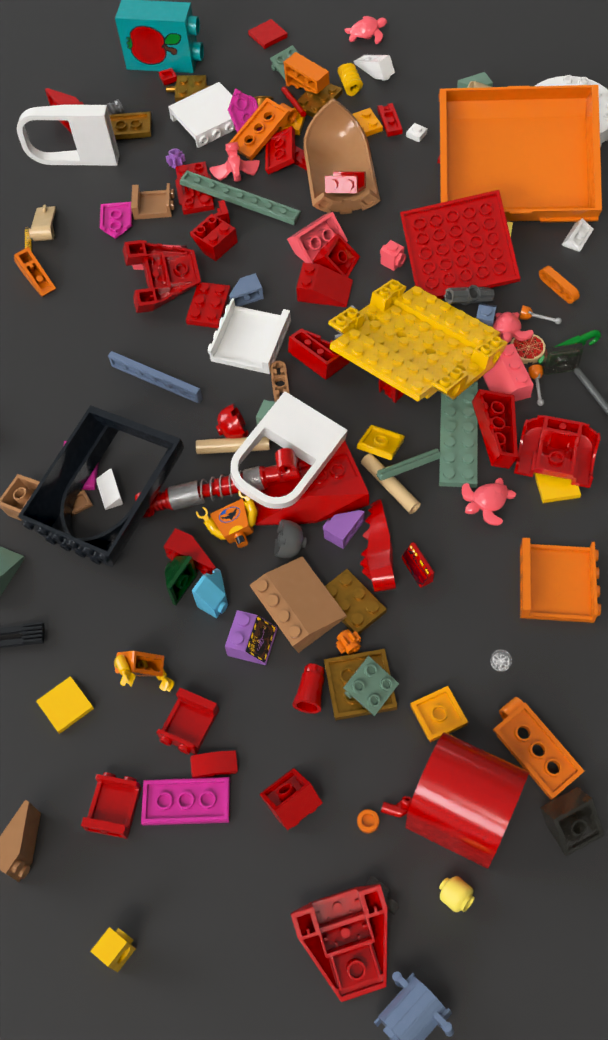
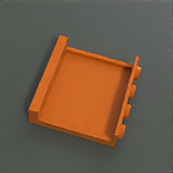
[520,538,601,623]

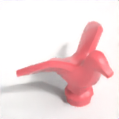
[209,142,260,182]

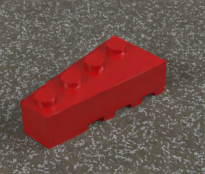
[472,389,518,469]

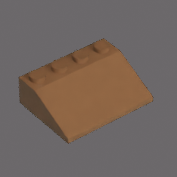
[250,557,347,653]

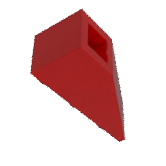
[164,528,216,575]

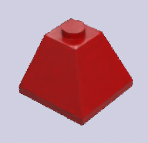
[313,233,360,277]

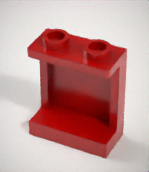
[156,688,219,755]
[81,772,142,839]

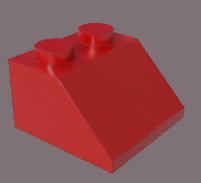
[259,768,323,831]

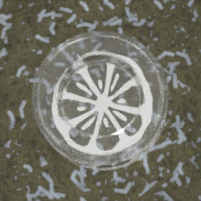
[490,649,512,671]

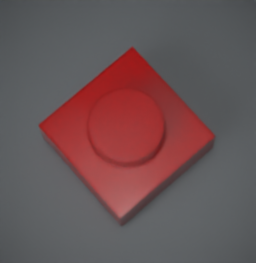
[158,68,177,86]

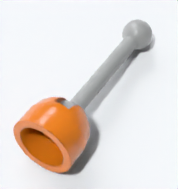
[519,305,562,324]
[528,364,544,406]

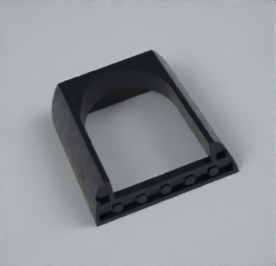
[18,405,184,567]

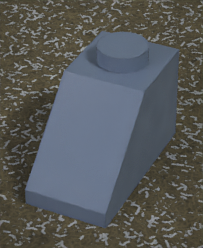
[229,273,264,307]
[476,303,497,327]

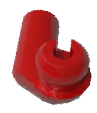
[381,796,412,818]

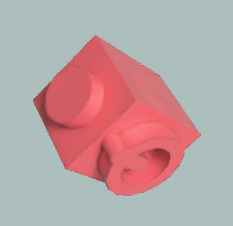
[380,240,406,271]

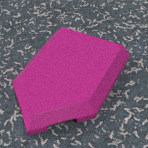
[228,88,263,133]
[100,202,132,239]

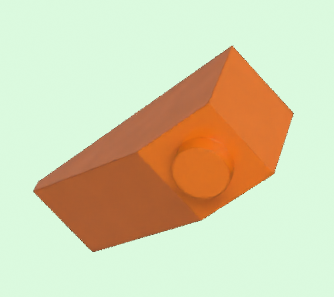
[14,247,56,297]

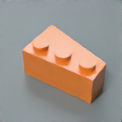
[284,52,330,94]

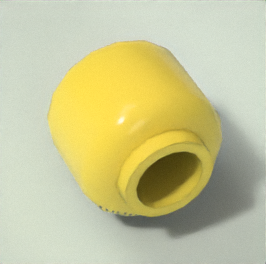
[439,876,475,912]

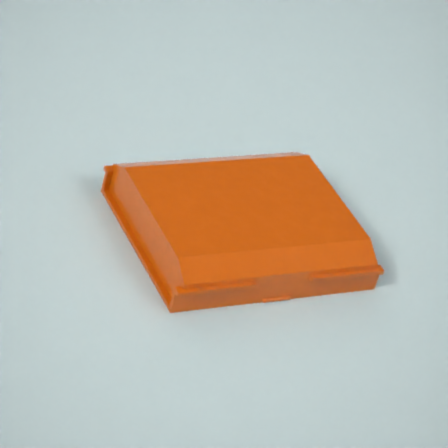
[438,85,602,222]

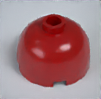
[216,403,249,439]

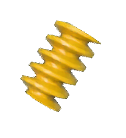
[337,63,363,96]

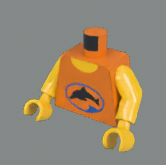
[196,491,258,548]
[114,651,174,692]

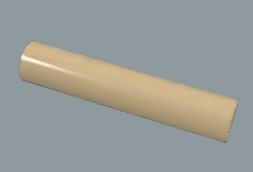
[196,437,270,455]
[361,453,421,514]

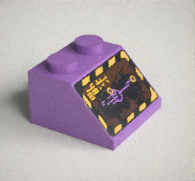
[225,610,278,665]

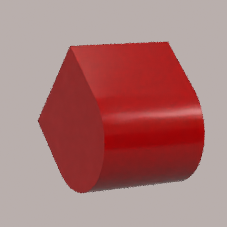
[405,732,529,869]

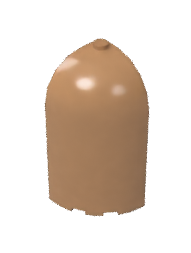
[303,99,380,214]

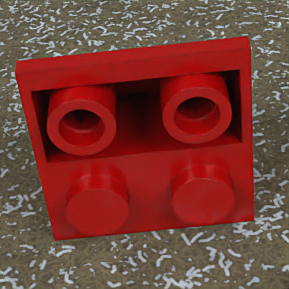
[190,214,238,261]

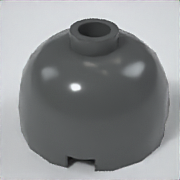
[274,519,307,559]

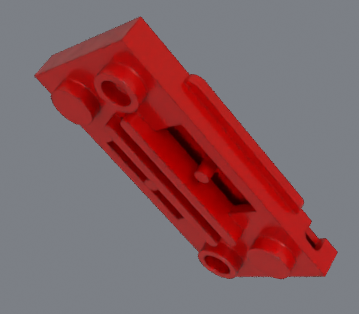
[175,161,215,215]

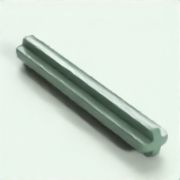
[376,448,441,481]

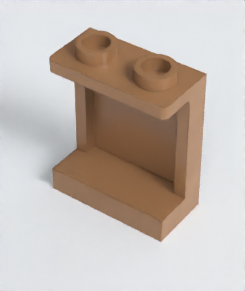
[131,183,175,220]

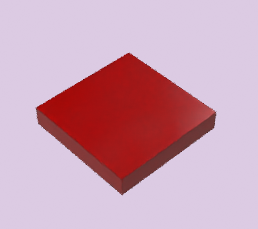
[248,19,288,49]

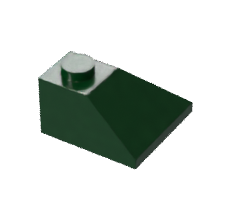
[165,556,198,606]

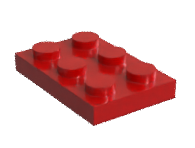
[265,126,295,175]
[186,282,231,328]

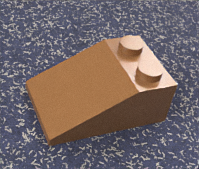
[0,800,41,882]

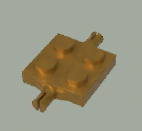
[166,75,209,102]

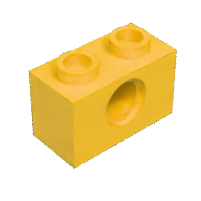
[90,927,136,972]

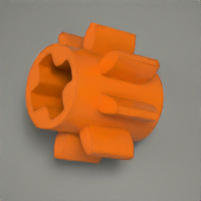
[336,629,361,655]

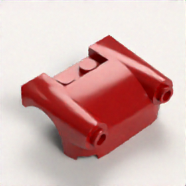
[514,415,601,488]

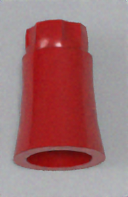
[292,663,325,714]

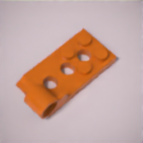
[229,98,297,160]
[493,697,584,800]

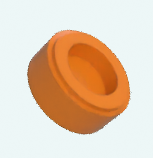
[357,809,379,833]

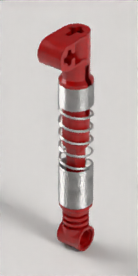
[135,448,302,518]

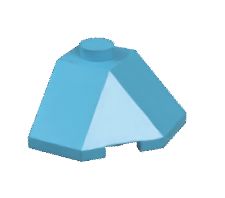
[192,568,228,618]

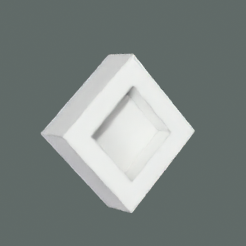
[406,123,428,142]

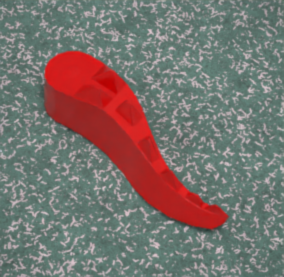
[360,499,396,592]

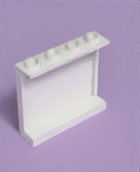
[168,82,236,148]
[208,298,291,374]

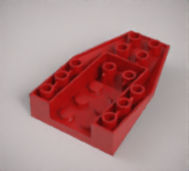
[244,440,369,526]

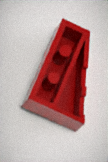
[288,328,350,380]

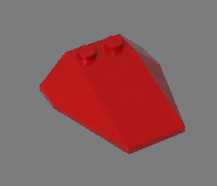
[291,884,387,1002]

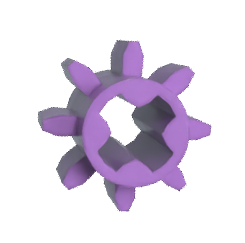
[165,148,186,169]

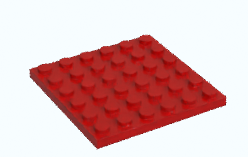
[400,190,520,299]

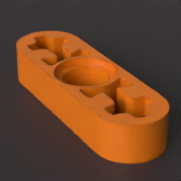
[539,266,580,304]

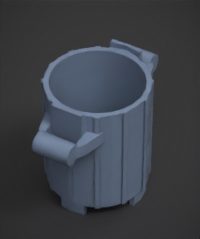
[374,972,454,1040]

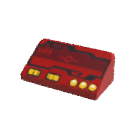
[402,542,434,587]

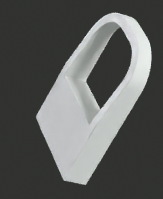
[17,105,120,166]
[230,391,348,509]

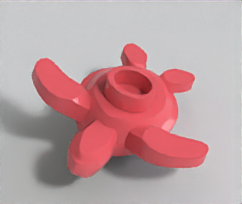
[345,16,387,44]
[493,312,534,343]
[462,478,516,526]

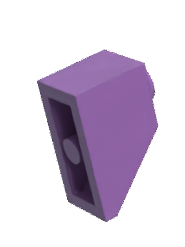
[323,510,364,549]

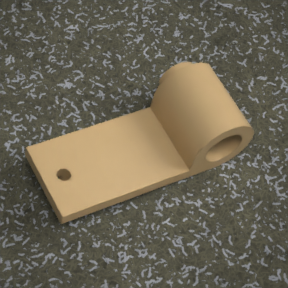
[29,205,56,241]

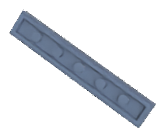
[108,351,202,403]

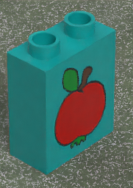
[115,0,204,73]

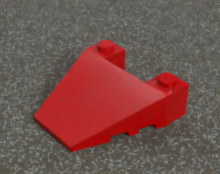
[123,240,201,313]

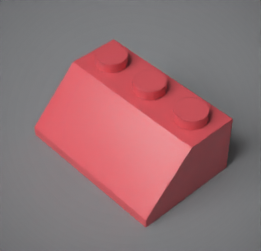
[287,212,348,263]
[483,343,534,402]

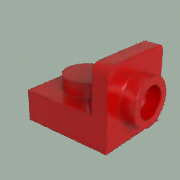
[213,200,230,224]

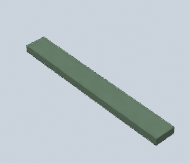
[180,171,301,225]

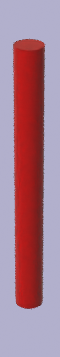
[281,86,306,117]

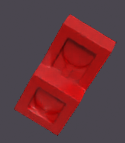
[190,750,238,778]

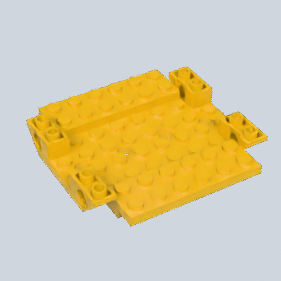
[328,279,508,402]

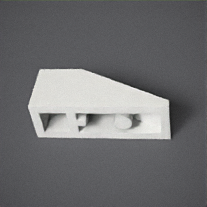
[354,55,395,81]

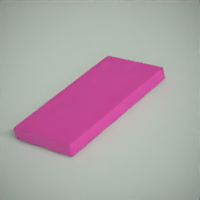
[141,777,230,826]

